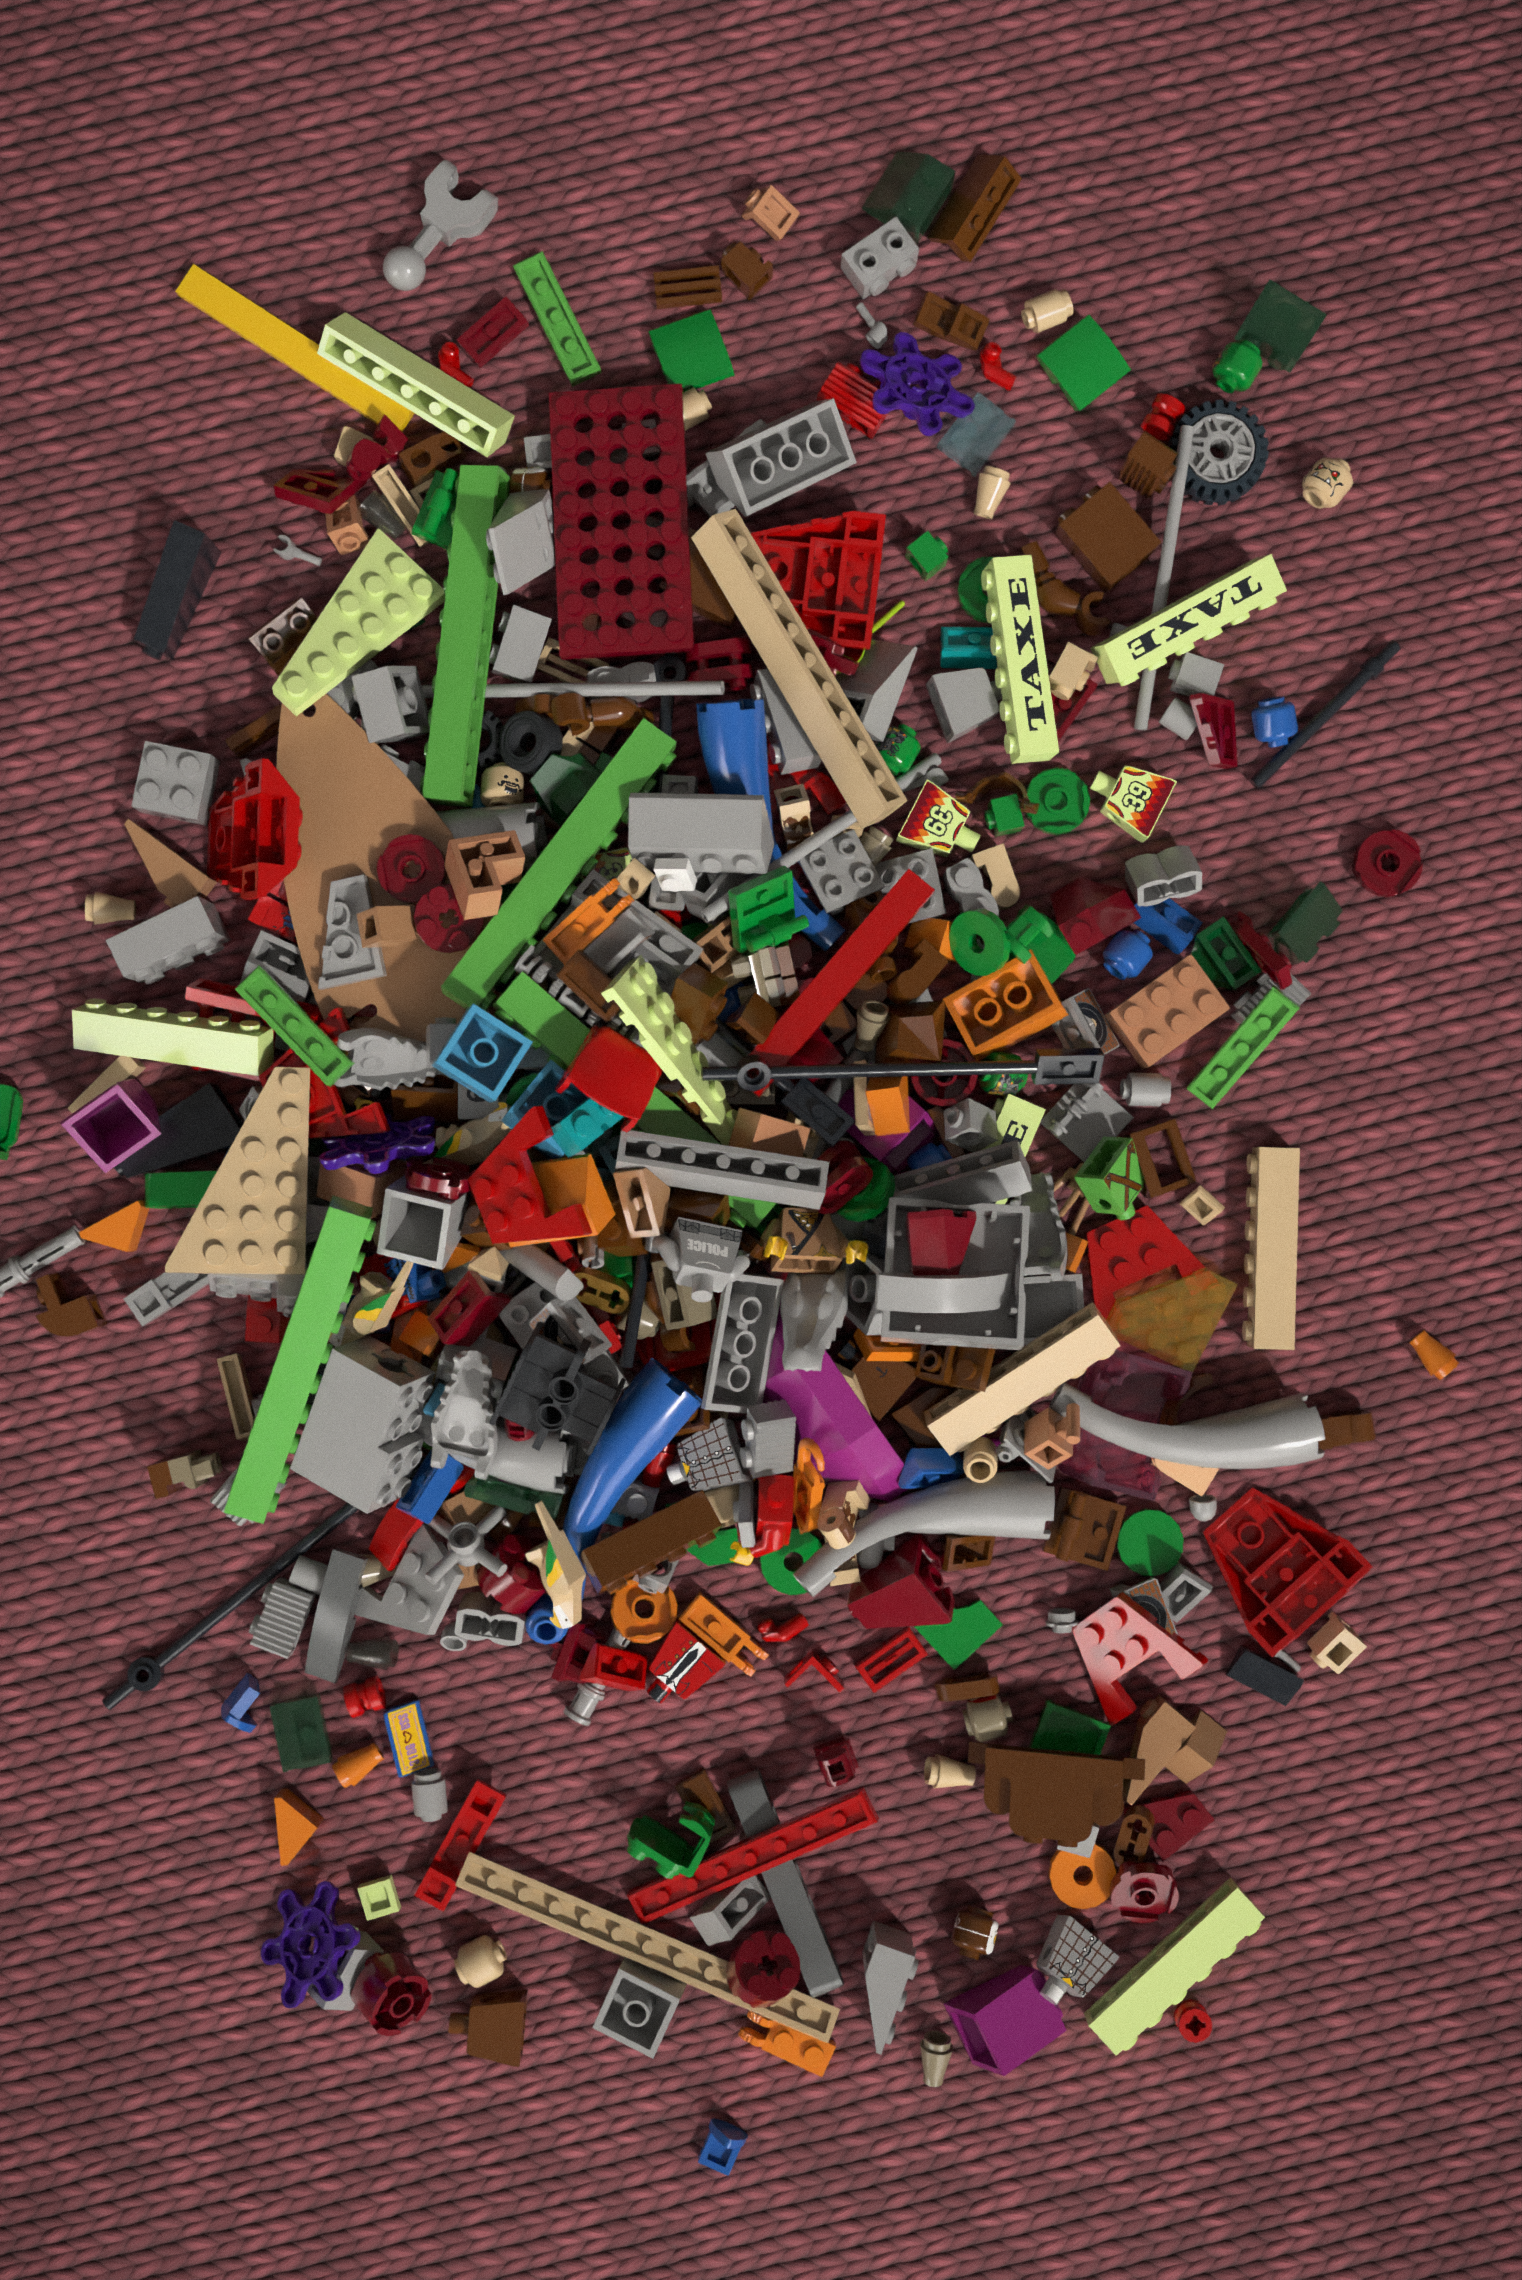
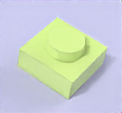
[357,1875,401,1921]

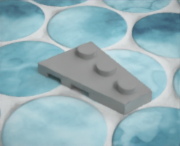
[318,874,387,990]

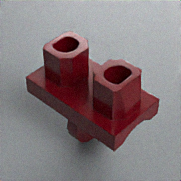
[548,1619,605,1683]

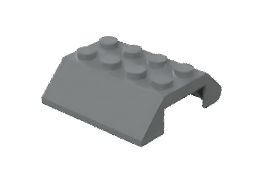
[514,869,703,1043]

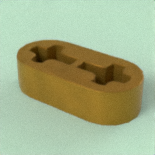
[573,1266,631,1314]

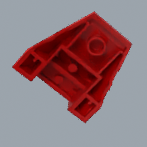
[750,511,886,650]
[207,758,303,900]
[1203,1487,1373,1657]

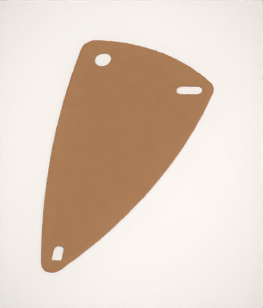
[277,694,548,1042]

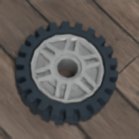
[1168,400,1269,506]

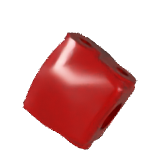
[555,1025,663,1133]

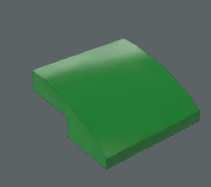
[649,309,735,393]
[1036,315,1131,412]

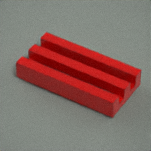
[854,1626,928,1693]

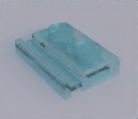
[937,392,1016,477]

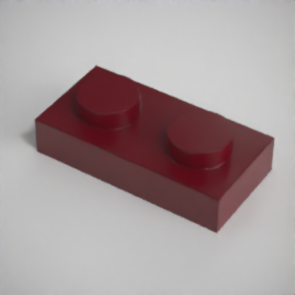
[456,296,529,369]

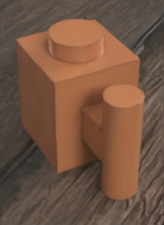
[1024,1403,1080,1470]

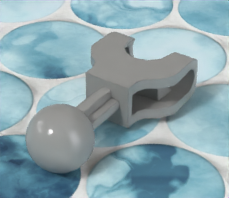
[383,160,498,291]

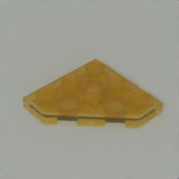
[1106,1268,1238,1373]

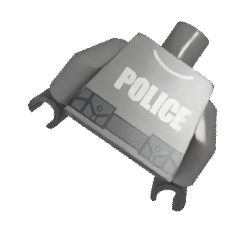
[644,1217,751,1303]

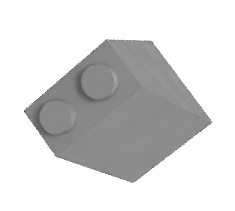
[377,1175,472,1270]

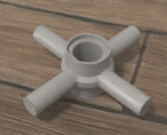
[425,1505,507,1585]

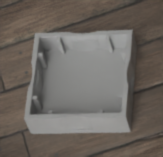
[881,1197,1030,1350]

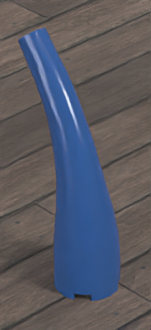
[696,699,845,952]
[562,1358,702,1600]

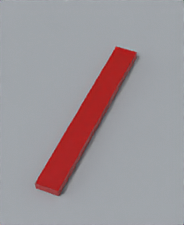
[748,869,935,1097]
[627,1787,879,1925]

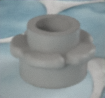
[1045,1608,1079,1633]

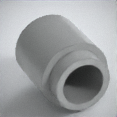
[1120,1072,1171,1107]
[411,1768,448,1822]

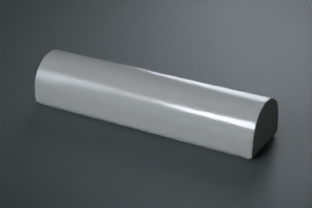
[499,1244,584,1301]

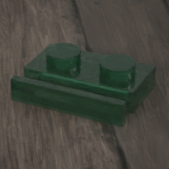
[269,1694,333,1773]

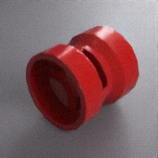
[1141,393,1186,441]
[343,1675,387,1718]

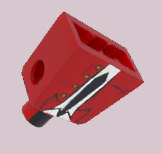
[646,1617,726,1704]

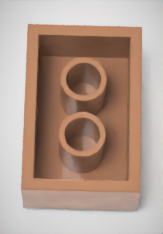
[1104,954,1230,1069]

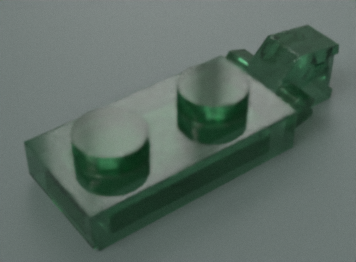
[464,1474,563,1518]

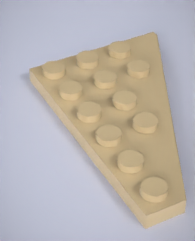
[165,1067,310,1275]

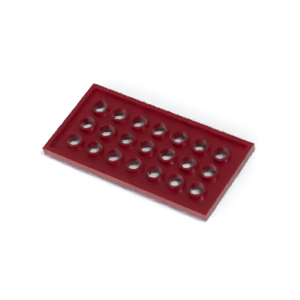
[549,384,695,660]

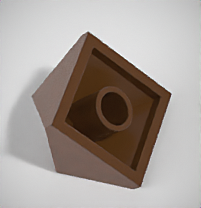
[875,1000,945,1063]

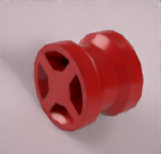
[1174,1999,1212,2043]

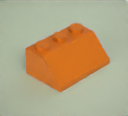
[943,949,1068,1061]
[509,1153,615,1247]

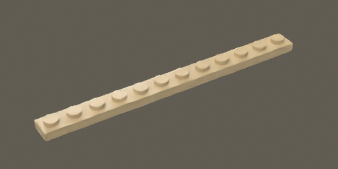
[455,1852,840,2043]

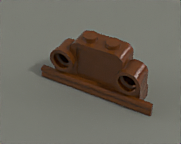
[968,1741,1145,1847]

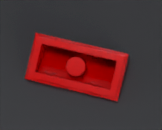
[579,1643,648,1691]

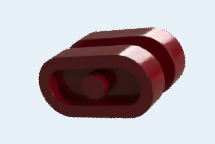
[684,638,755,691]
[815,1140,873,1214]

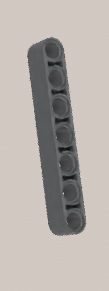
[727,1769,844,1998]

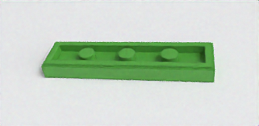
[513,251,602,387]
[235,965,355,1087]
[1186,985,1300,1109]

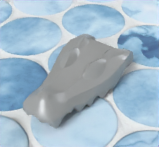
[333,1028,452,1090]
[1010,1172,1068,1281]
[780,1269,849,1372]
[431,1350,498,1480]

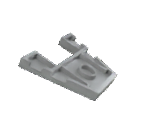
[354,1523,464,1635]

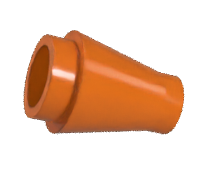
[1409,1330,1459,1380]
[332,1742,385,1788]

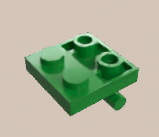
[411,468,459,550]
[728,865,809,953]

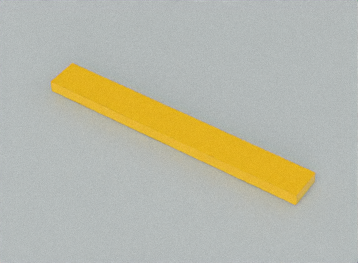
[175,264,415,432]

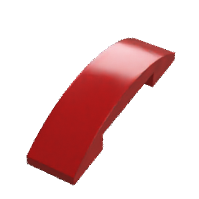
[369,1463,475,1572]
[414,1779,507,1912]

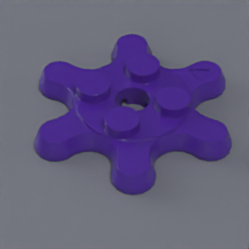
[860,332,975,436]
[319,1113,435,1174]
[261,1881,361,2008]

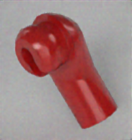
[438,342,474,388]
[979,342,1017,391]
[757,1612,809,1642]

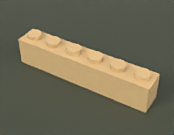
[1242,1147,1300,1350]
[924,1302,1121,1456]

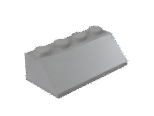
[705,398,857,516]
[628,793,774,874]
[701,1272,784,1413]

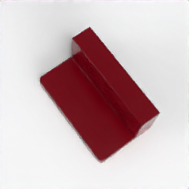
[427,1271,511,1347]

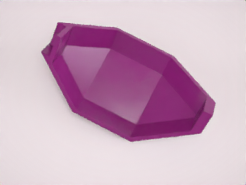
[762,1294,907,1502]

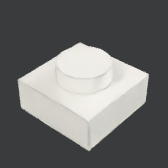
[653,858,697,892]

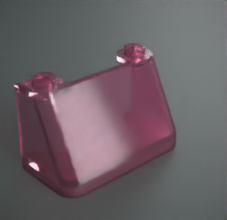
[1058,1349,1193,1501]

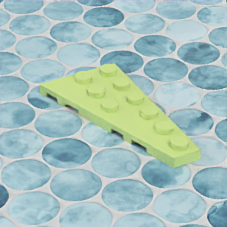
[272,528,445,717]
[601,955,738,1146]

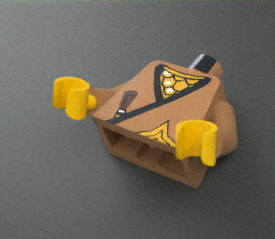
[760,1205,869,1274]

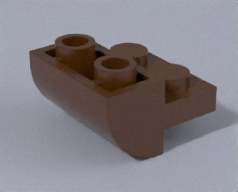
[914,1344,996,1392]

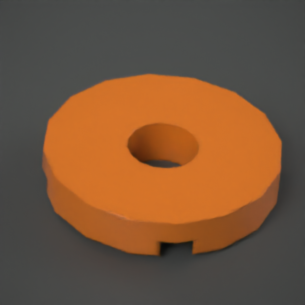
[610,1577,678,1644]
[1048,1842,1116,1909]

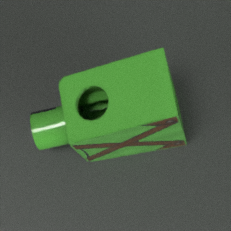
[1074,1136,1144,1220]

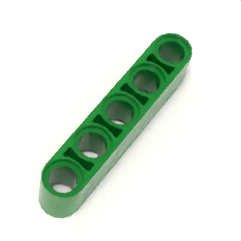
[144,1171,217,1209]

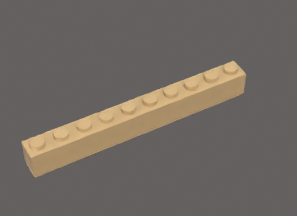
[691,509,908,829]

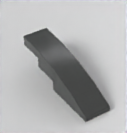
[304,1548,368,1683]

